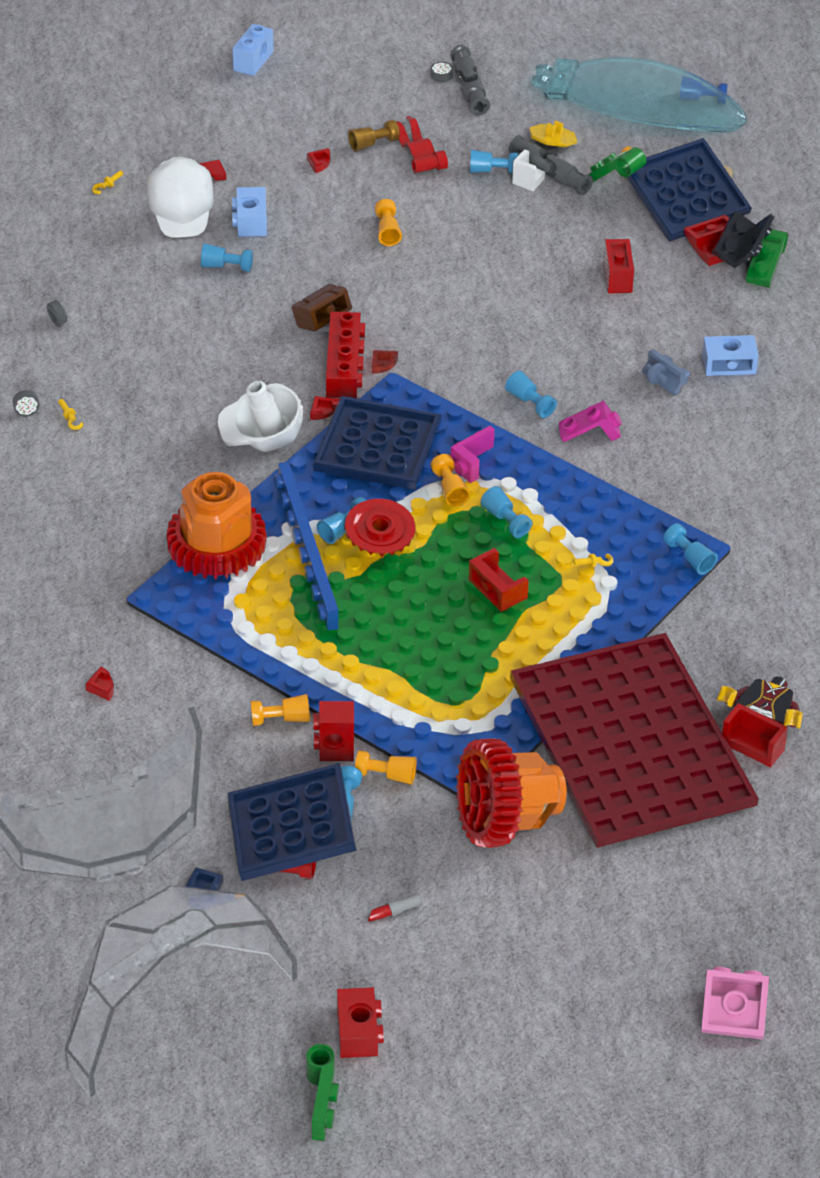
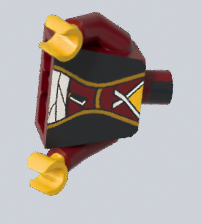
[716,676,803,729]

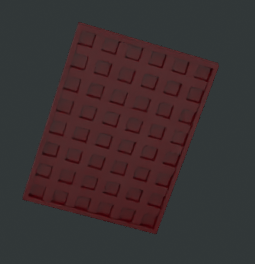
[510,633,759,848]

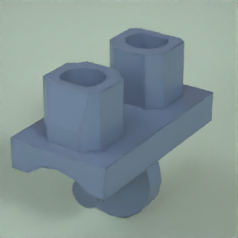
[642,349,690,395]

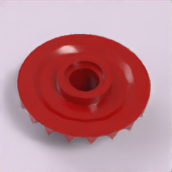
[345,499,416,557]

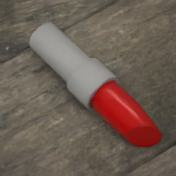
[368,893,423,921]

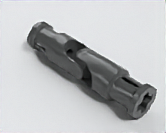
[450,45,490,116]
[508,135,593,195]

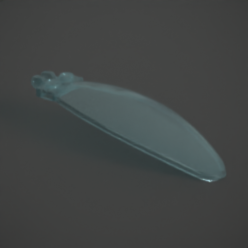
[531,57,747,132]

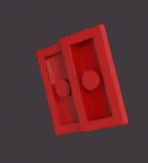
[684,215,729,266]

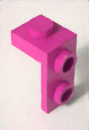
[559,401,622,442]
[451,426,494,483]

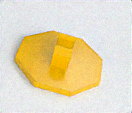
[529,120,577,147]

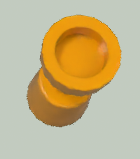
[375,199,402,246]
[430,454,471,507]
[250,694,310,726]
[355,750,417,785]

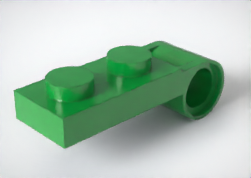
[589,147,646,182]
[746,229,788,288]
[306,1044,339,1141]

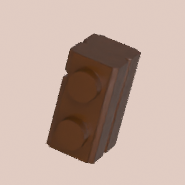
[291,284,352,332]

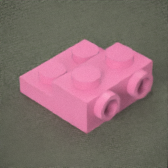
[701,967,769,1040]

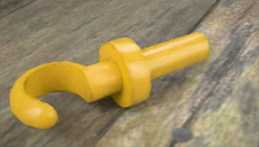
[92,170,124,194]
[58,399,84,430]
[573,554,614,567]

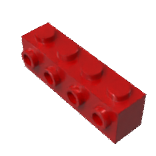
[326,311,366,398]

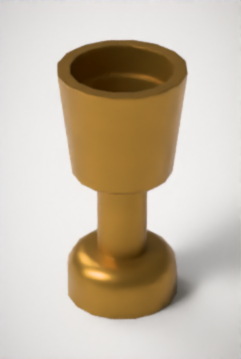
[348,119,400,152]

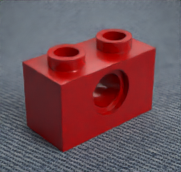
[313,701,354,761]
[337,987,384,1058]

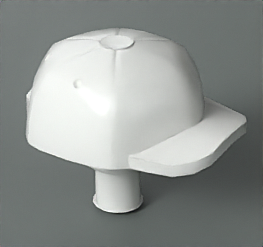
[147,157,214,238]
[218,381,303,452]

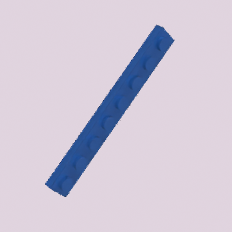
[274,462,338,631]

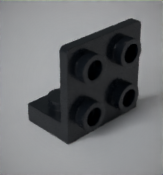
[711,211,775,268]

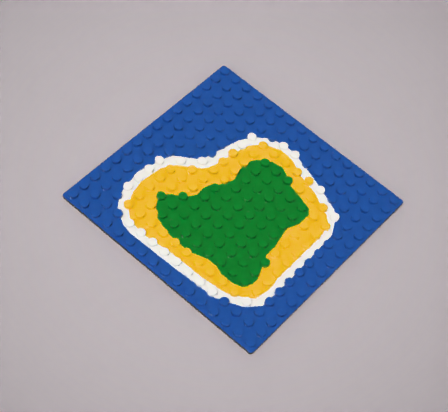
[127,373,731,796]

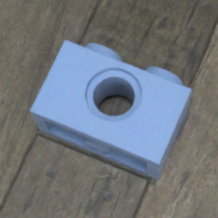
[233,24,274,76]
[232,187,267,237]
[702,335,758,376]

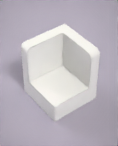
[512,150,545,191]

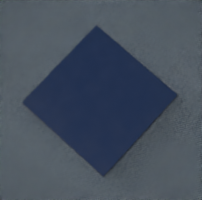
[627,138,752,242]
[313,396,441,490]
[227,763,357,881]

